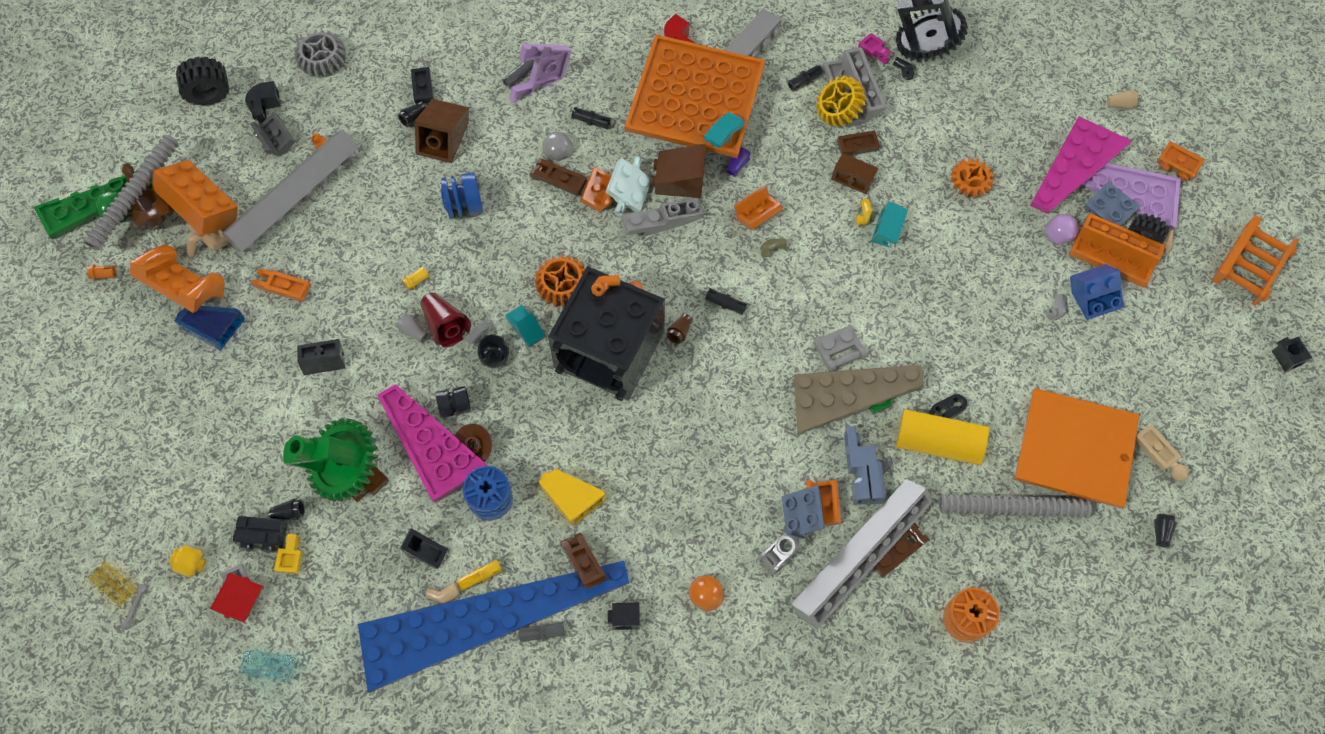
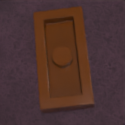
[837,130,880,156]

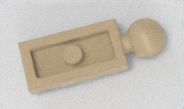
[1136,424,1189,481]

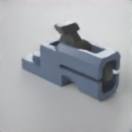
[844,426,893,505]

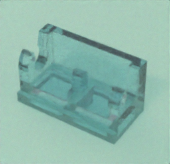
[239,650,296,681]

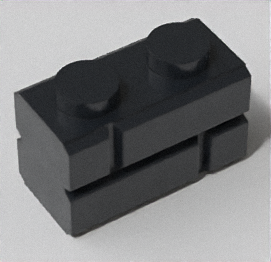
[233,516,288,553]

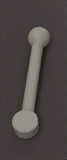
[121,584,147,630]

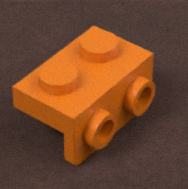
[1157,141,1205,181]
[580,167,613,212]
[734,186,783,230]
[804,480,841,526]

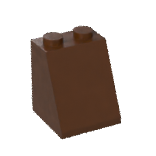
[415,99,469,163]
[651,144,706,198]

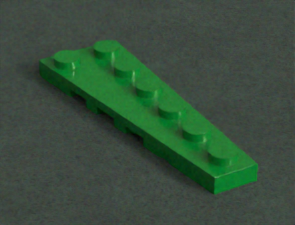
[34,171,152,240]

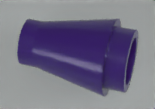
[726,147,751,177]

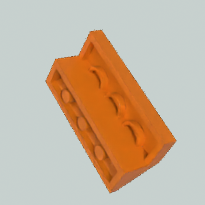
[1069,213,1165,288]

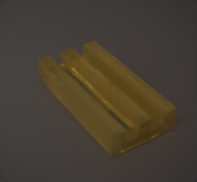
[87,560,137,606]

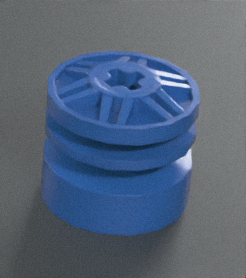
[440,172,483,219]
[463,466,513,521]

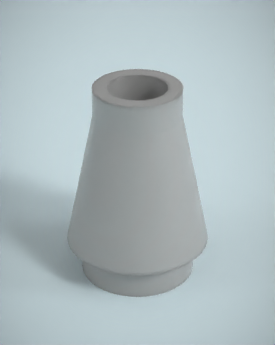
[396,314,428,342]

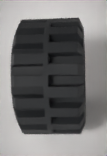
[176,57,229,106]

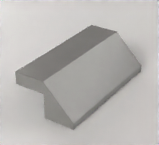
[822,47,887,127]

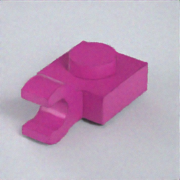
[858,33,891,65]

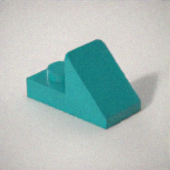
[505,304,546,348]

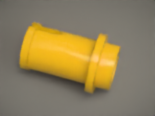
[402,267,430,290]

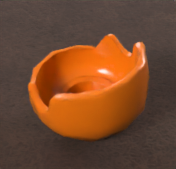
[688,575,725,612]

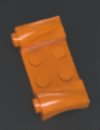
[130,244,225,313]

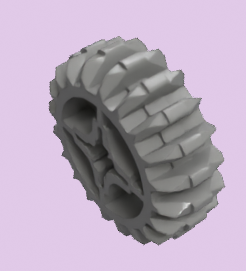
[294,30,346,78]

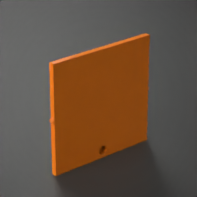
[1014,388,1140,509]

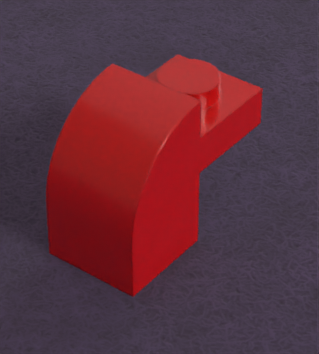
[664,13,694,43]

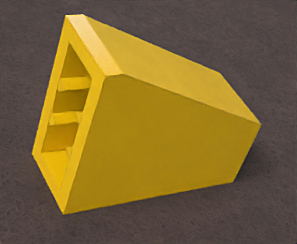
[538,468,606,526]

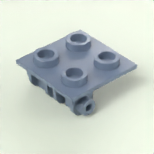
[1085,182,1140,226]
[782,485,825,539]

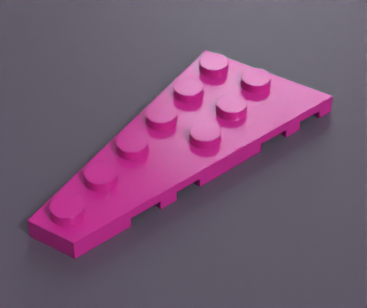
[1030,116,1132,214]
[377,384,488,502]

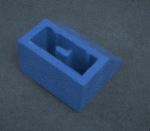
[1070,264,1124,320]

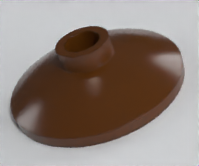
[455,424,492,462]

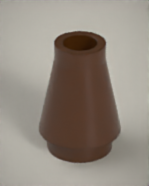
[666,313,693,344]

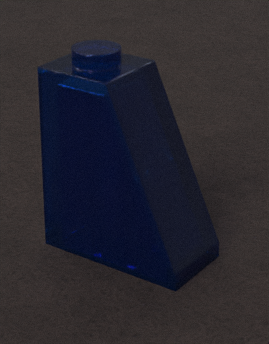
[174,306,245,351]

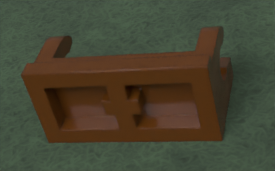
[831,153,878,195]

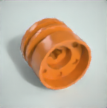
[943,587,1000,643]

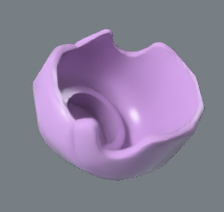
[1045,214,1079,244]

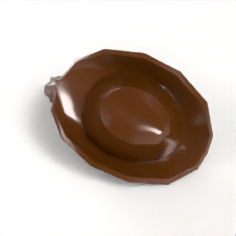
[122,163,173,229]

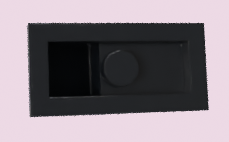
[399,528,448,569]

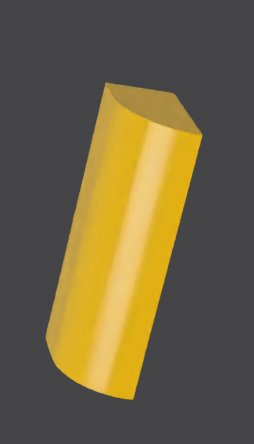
[896,409,990,465]

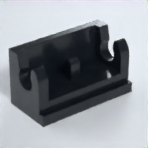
[297,339,346,376]

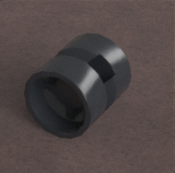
[436,386,471,418]

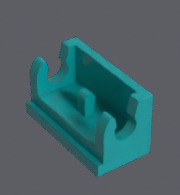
[871,201,908,248]

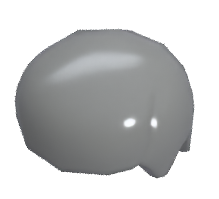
[542,132,574,161]

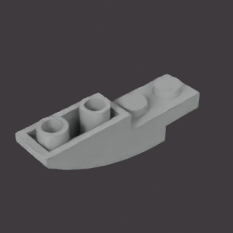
[621,198,704,236]

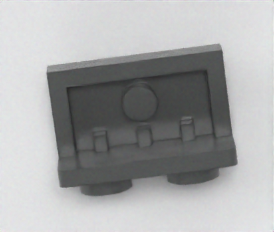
[250,112,295,157]

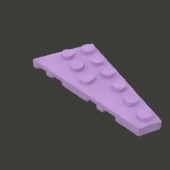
[1082,163,1181,230]

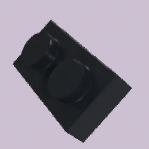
[411,67,434,104]

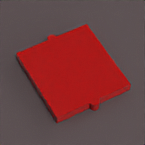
[210,572,264,623]

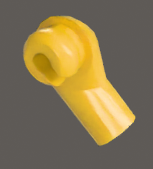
[856,198,873,226]

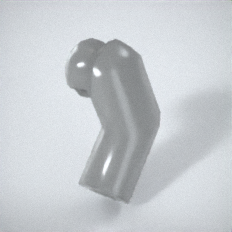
[1046,294,1066,320]

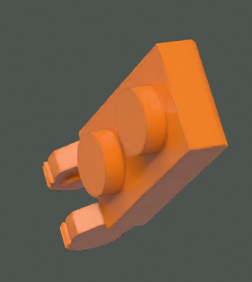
[251,268,311,302]

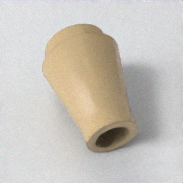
[1107,90,1138,109]

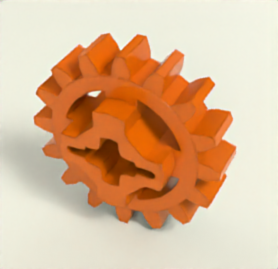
[950,158,994,199]

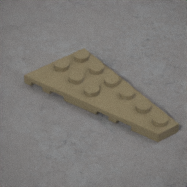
[794,365,923,435]

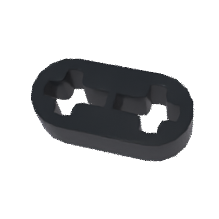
[929,394,967,419]

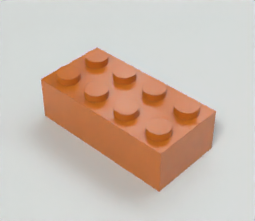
[152,160,238,236]

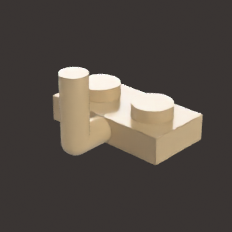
[186,223,230,257]

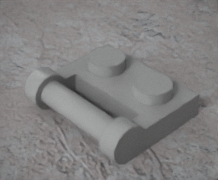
[813,325,868,372]

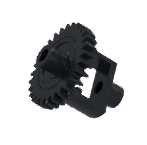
[896,0,968,62]

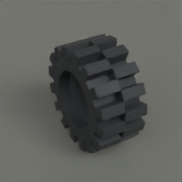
[1128,213,1169,244]

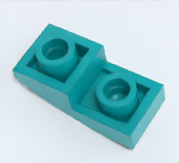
[703,112,745,148]

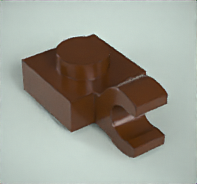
[351,467,389,503]

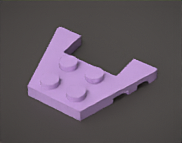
[509,43,571,103]

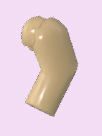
[1162,230,1174,256]
[426,583,460,604]

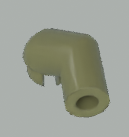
[760,239,787,257]

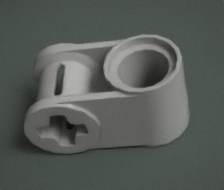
[757,535,800,575]

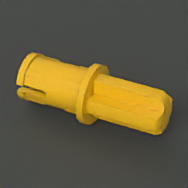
[457,559,502,591]

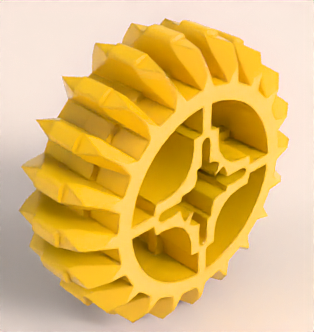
[815,75,867,128]

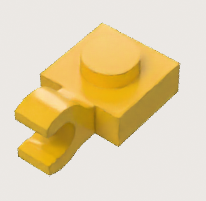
[274,534,303,574]

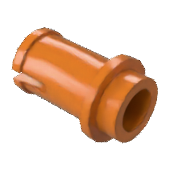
[87,264,117,281]

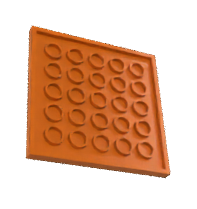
[624,34,765,158]

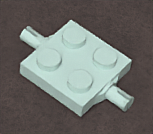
[605,156,652,216]

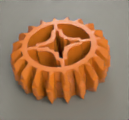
[534,254,585,308]

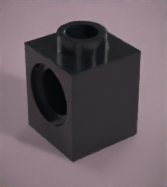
[1272,336,1312,372]
[608,602,640,630]

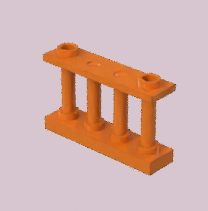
[1212,215,1299,306]

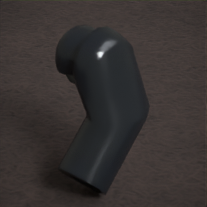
[893,57,914,80]

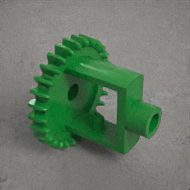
[283,418,378,502]

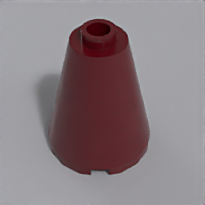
[420,293,471,348]

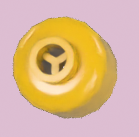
[169,545,206,578]

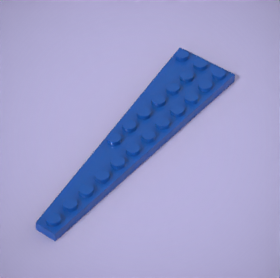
[358,561,629,693]

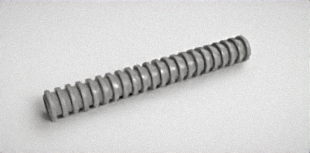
[83,135,179,250]
[939,494,1092,518]

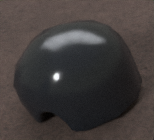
[477,334,509,368]

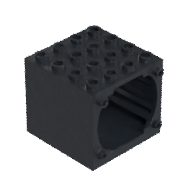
[548,266,665,401]

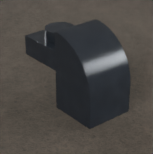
[245,81,281,125]

